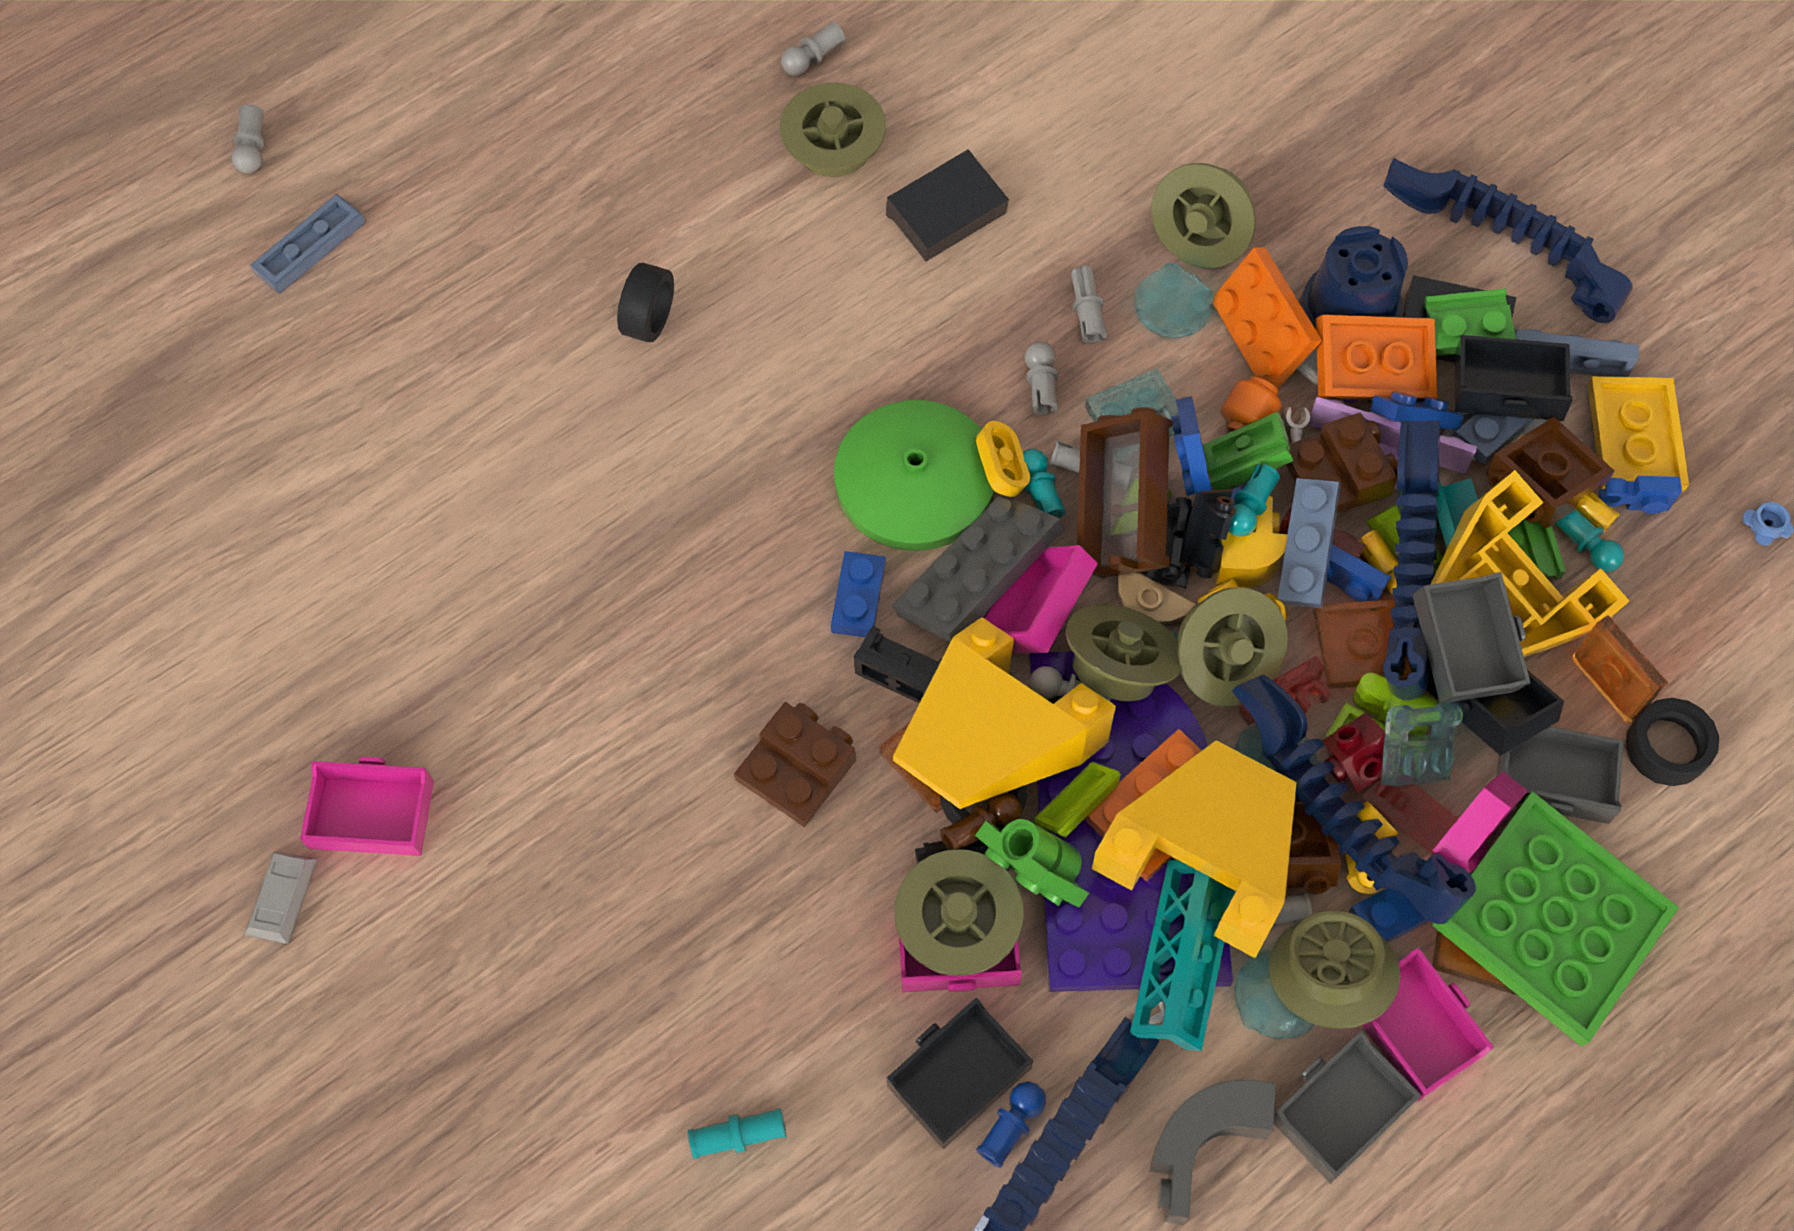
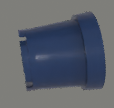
[1299,226,1408,329]

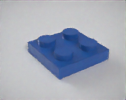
[1171,396,1212,496]

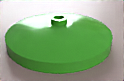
[834,400,995,551]

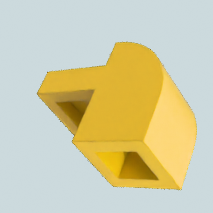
[1216,496,1288,588]

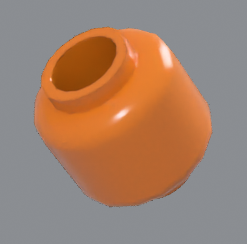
[1221,376,1282,432]

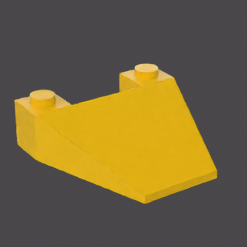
[1430,470,1629,657]
[893,617,1116,809]
[1092,740,1297,958]

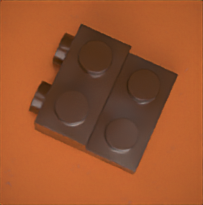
[1286,412,1398,513]
[1486,417,1615,529]
[734,701,856,827]
[1286,796,1341,894]

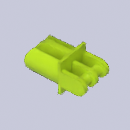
[1352,672,1439,737]

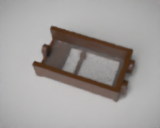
[1077,407,1173,578]

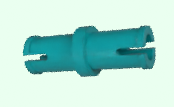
[688,1108,787,1159]

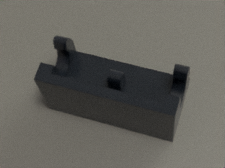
[854,626,942,703]

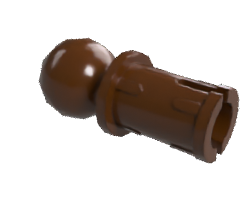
[940,793,1022,850]

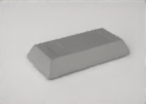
[245,851,317,944]

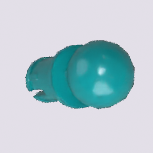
[1023,448,1066,519]
[1228,464,1280,537]
[1554,509,1625,573]

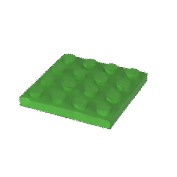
[1432,791,1679,1047]

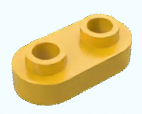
[976,421,1030,497]

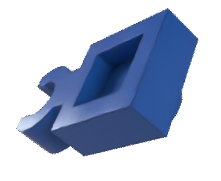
[1598,476,1682,514]

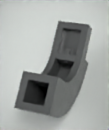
[1150,1080,1276,1225]

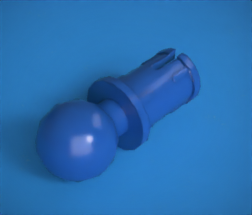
[976,1081,1046,1168]

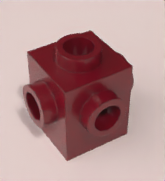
[1322,712,1402,793]

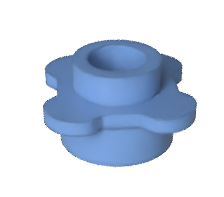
[1742,502,1794,546]

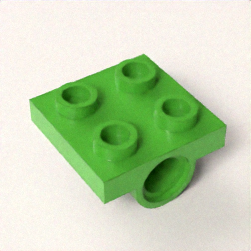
[975,819,1089,908]

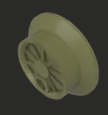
[780,83,886,177]
[1151,163,1256,268]
[1177,587,1288,706]
[1066,604,1182,701]
[894,850,1024,976]
[1269,910,1400,1029]

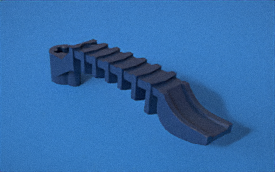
[1383,158,1633,323]
[1383,420,1441,700]
[1232,674,1476,924]
[973,1017,1160,1231]

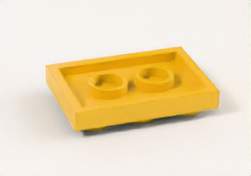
[1587,376,1689,492]

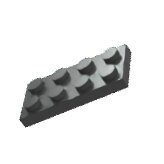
[892,494,1064,642]

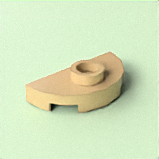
[1117,572,1196,625]

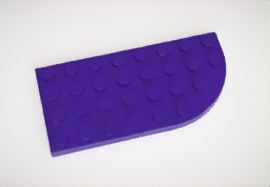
[1029,651,1233,992]

